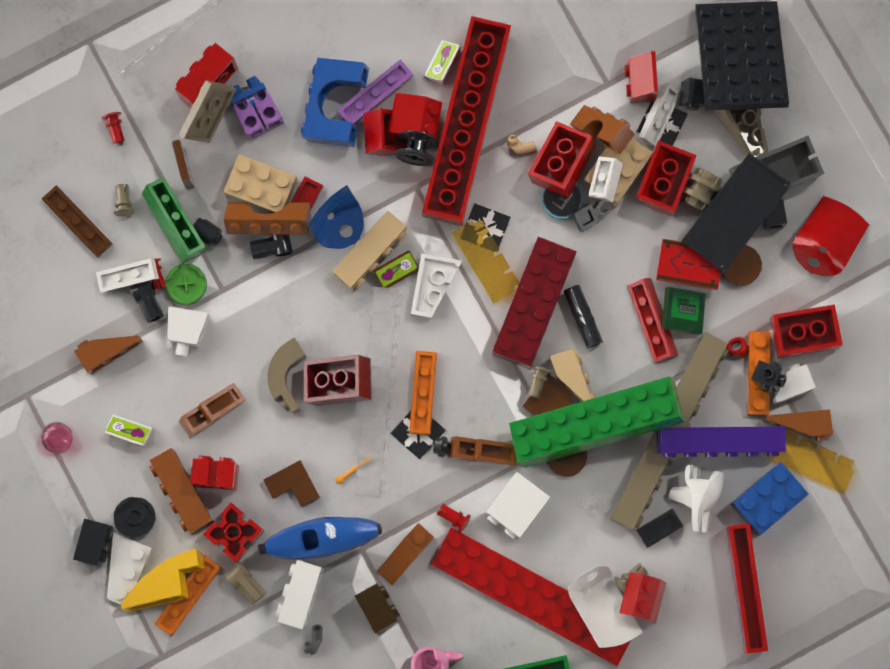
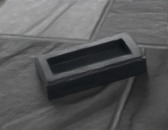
[636,508,683,548]

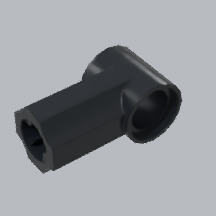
[250,235,293,260]
[130,281,164,323]

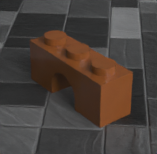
[570,105,635,154]

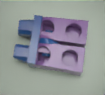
[231,76,284,140]

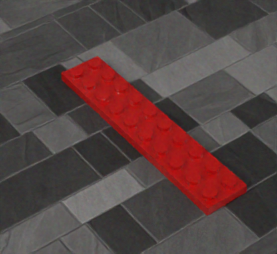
[431,527,631,667]

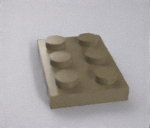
[178,80,237,143]

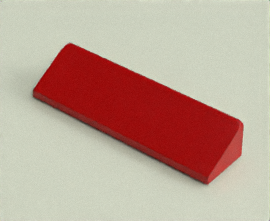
[627,278,678,363]

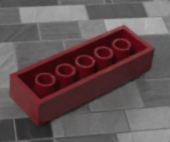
[492,236,577,370]

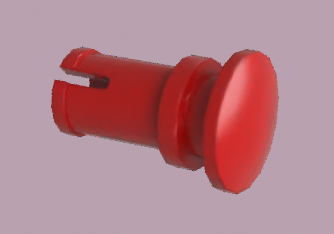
[102,112,125,144]
[151,258,167,291]
[437,503,471,533]

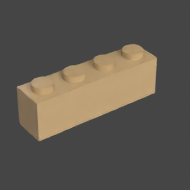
[332,211,407,291]

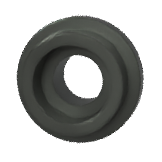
[433,436,450,457]

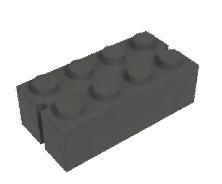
[728,136,825,189]

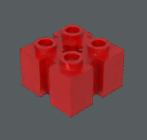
[190,455,239,491]
[203,502,265,563]

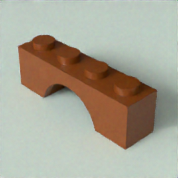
[224,202,312,235]

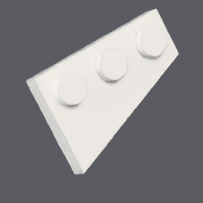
[411,253,462,319]
[107,532,153,604]

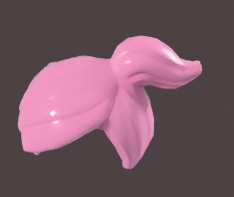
[411,647,464,669]

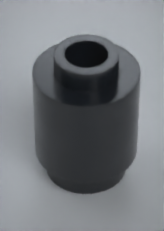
[193,218,223,247]

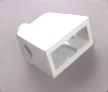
[168,307,210,357]

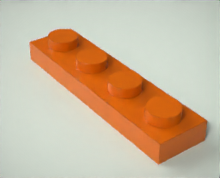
[747,331,770,416]

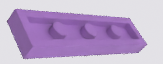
[337,59,414,124]

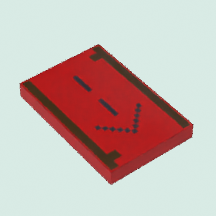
[656,239,721,290]

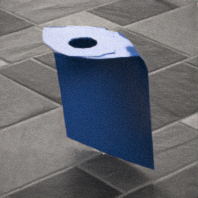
[309,185,364,249]

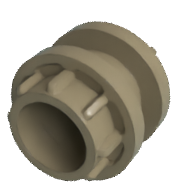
[681,168,722,212]

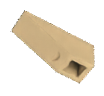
[549,348,595,402]

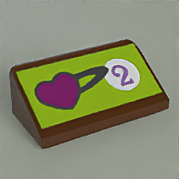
[373,250,419,290]

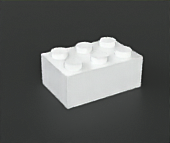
[276,560,324,630]

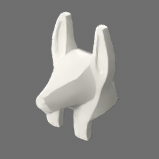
[668,465,724,533]

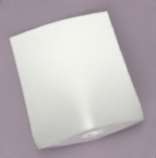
[568,566,643,648]

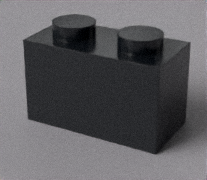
[73,519,113,567]

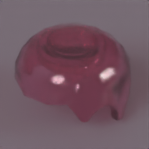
[40,421,73,453]

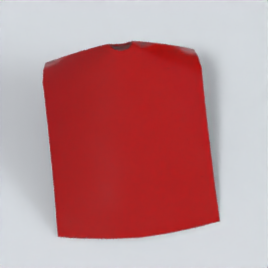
[793,196,870,276]

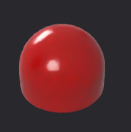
[727,337,749,359]

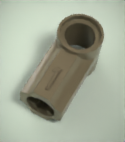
[224,562,266,605]

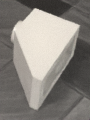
[773,363,816,405]

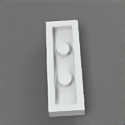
[638,82,680,147]
[96,258,159,293]

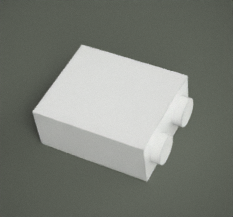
[486,472,550,539]

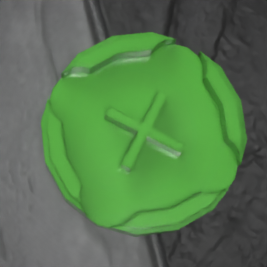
[166,264,207,305]

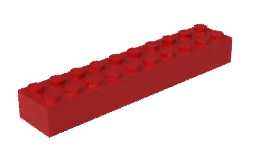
[422,16,511,226]

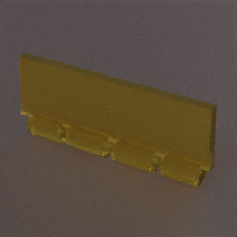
[451,220,519,304]
[767,430,855,493]

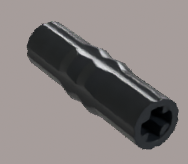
[564,285,603,349]

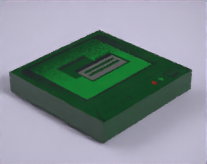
[661,287,706,335]

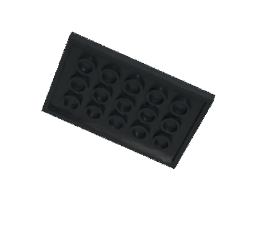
[695,1,789,111]

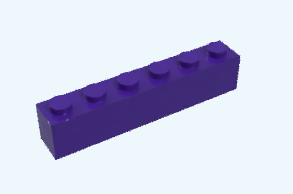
[657,426,786,458]

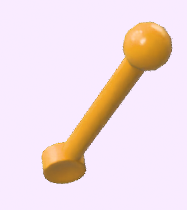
[336,456,373,484]

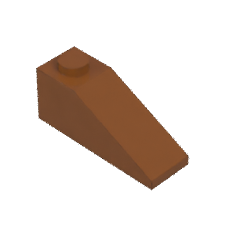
[74,335,143,375]
[765,409,833,442]
[377,523,434,586]

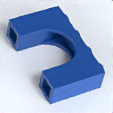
[301,58,370,147]

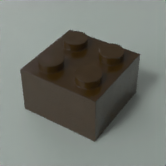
[355,583,400,634]

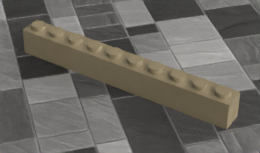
[610,332,729,531]

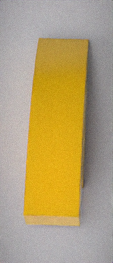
[121,549,205,612]

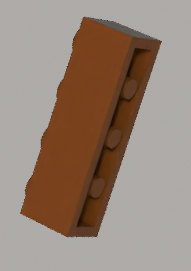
[149,448,214,535]

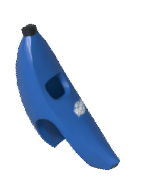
[258,517,382,559]

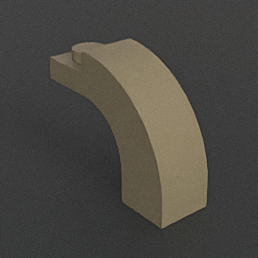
[268,337,307,414]

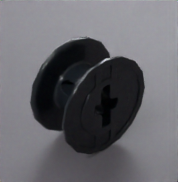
[395,130,439,166]

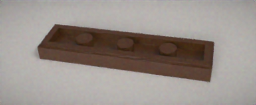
[42,185,113,258]

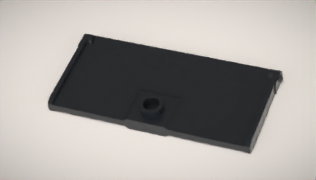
[681,153,792,274]

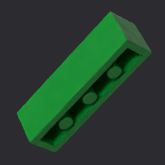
[142,177,205,263]

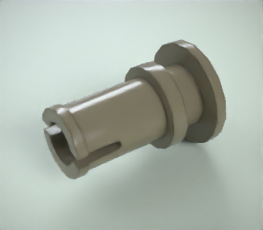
[113,184,134,217]
[527,366,552,399]
[614,563,648,593]

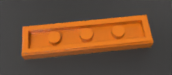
[409,351,437,436]
[155,555,222,636]

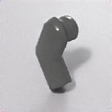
[304,624,323,655]

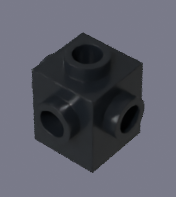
[751,360,787,393]

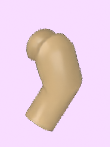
[507,135,536,155]

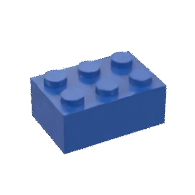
[731,462,809,536]

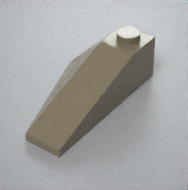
[713,109,768,157]

